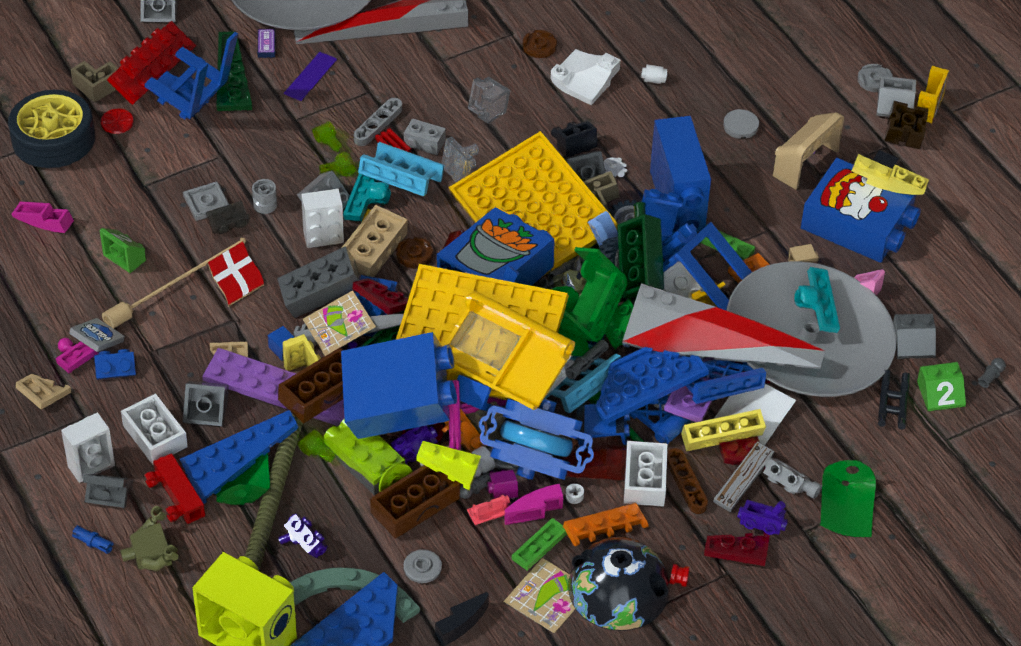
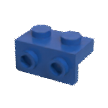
[94,349,136,380]

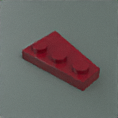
[352,278,408,315]
[704,532,770,566]

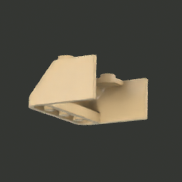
[773,112,844,190]

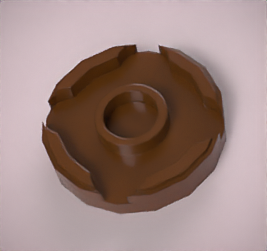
[522,30,557,58]
[396,237,433,269]

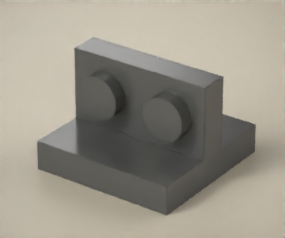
[83,474,134,508]

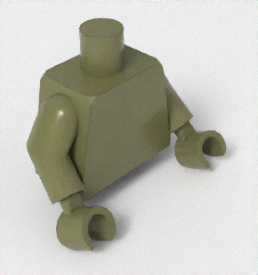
[120,506,178,571]

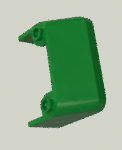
[560,247,627,342]

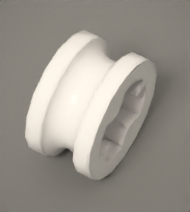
[566,483,584,504]

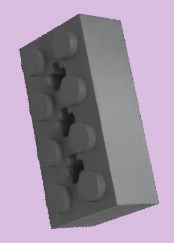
[277,246,361,318]

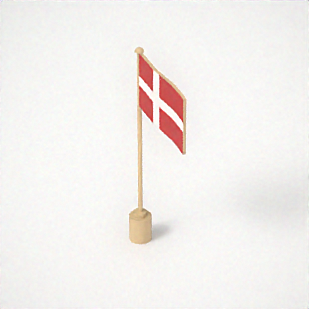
[102,238,264,329]

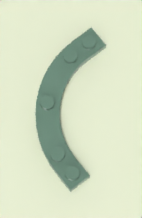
[290,568,420,623]

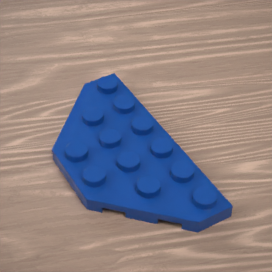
[595,347,709,425]
[290,572,398,646]

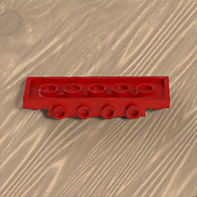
[107,21,197,105]

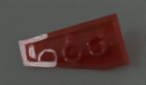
[545,445,627,480]

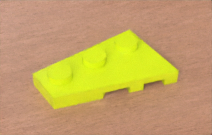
[417,441,481,490]

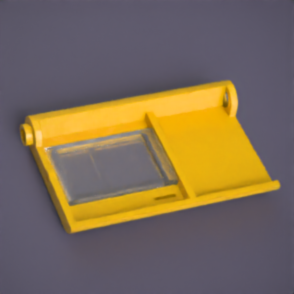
[444,291,575,410]

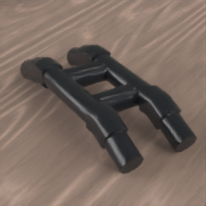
[878,370,910,430]

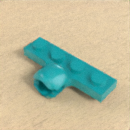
[343,173,391,221]
[794,267,840,333]

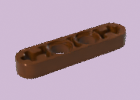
[667,448,708,514]

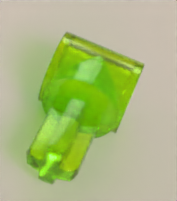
[312,121,342,152]
[319,152,356,176]
[298,430,336,462]

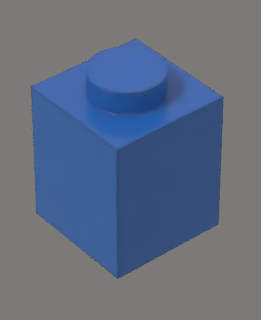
[268,326,295,361]

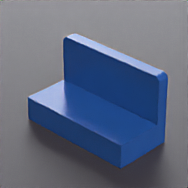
[457,375,493,412]

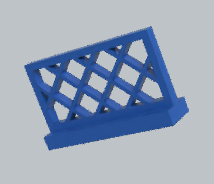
[686,359,766,404]

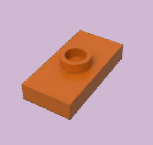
[728,253,770,283]

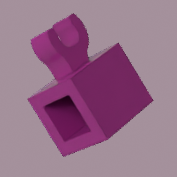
[487,469,518,499]

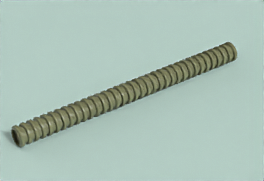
[244,414,303,571]

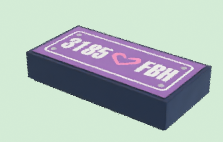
[257,29,275,58]

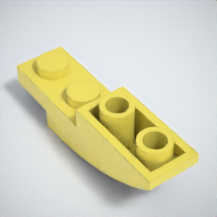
[851,154,929,195]

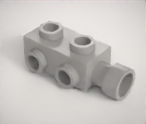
[763,457,822,499]

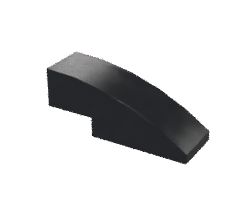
[435,592,489,646]

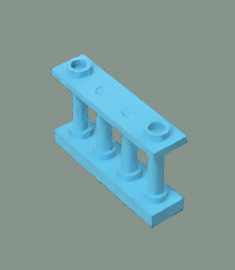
[358,142,445,196]
[544,344,621,413]

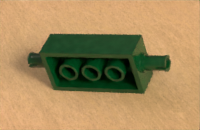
[618,202,664,300]

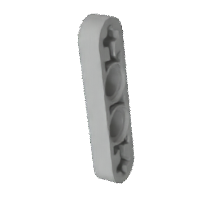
[354,98,402,146]

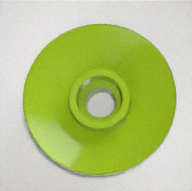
[379,463,413,492]

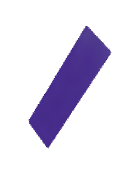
[283,52,337,101]

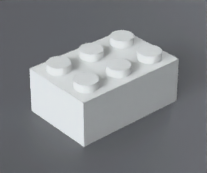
[301,189,344,248]
[121,394,188,465]
[61,412,115,483]
[624,441,667,506]

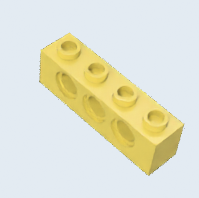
[681,409,766,452]

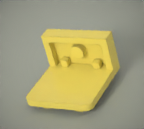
[283,334,321,371]

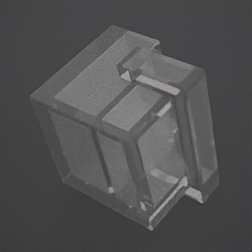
[468,77,511,124]

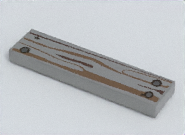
[713,441,774,512]

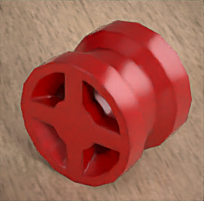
[670,564,690,587]

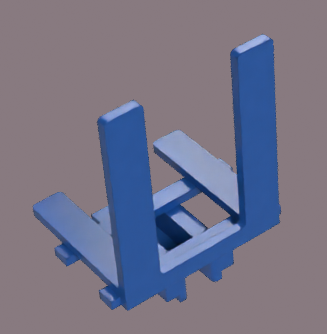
[144,32,238,120]
[662,222,752,311]

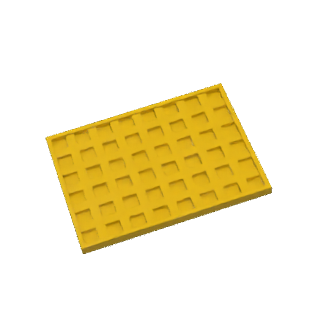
[396,264,569,400]

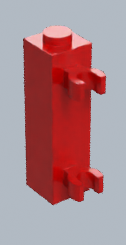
[144,453,205,524]

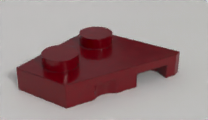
[719,436,765,471]

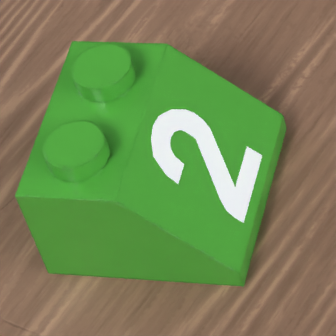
[100,228,146,273]
[917,362,966,411]

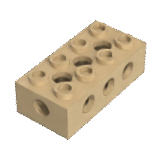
[342,205,408,277]

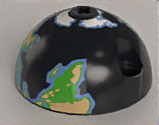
[568,537,670,631]

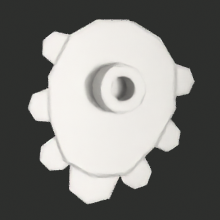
[604,157,628,177]

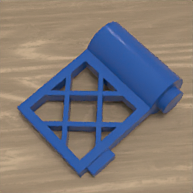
[630,395,694,444]

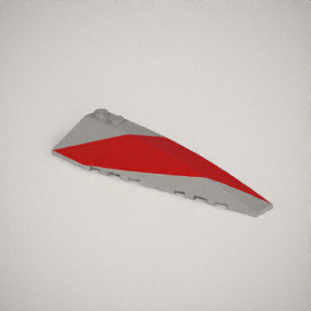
[294,0,468,44]
[622,284,825,369]

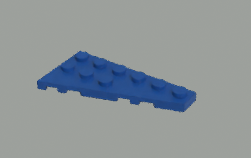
[180,410,298,504]

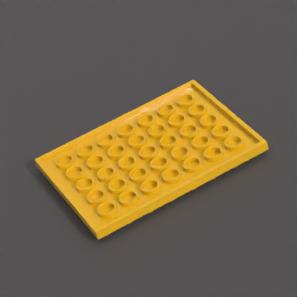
[449,131,618,277]

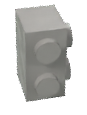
[404,119,446,155]

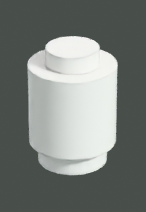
[641,64,667,84]

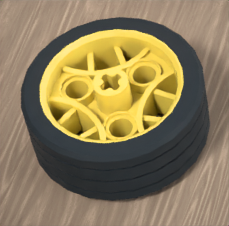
[8,90,95,168]

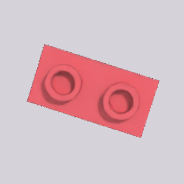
[467,495,510,525]

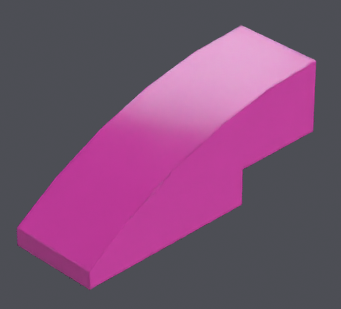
[11,202,74,233]
[504,484,563,525]

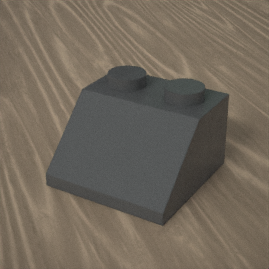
[564,151,606,181]
[893,314,936,359]
[183,381,229,426]

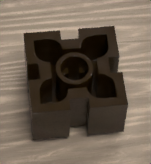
[884,101,929,149]

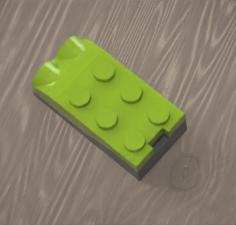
[323,418,405,495]

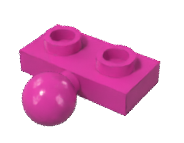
[56,338,98,373]

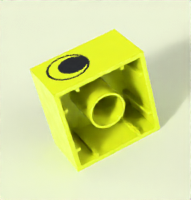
[192,552,297,646]

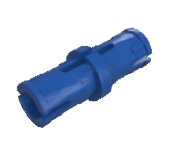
[72,525,114,554]

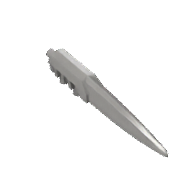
[292,314,404,345]

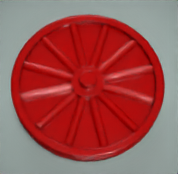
[101,108,134,134]

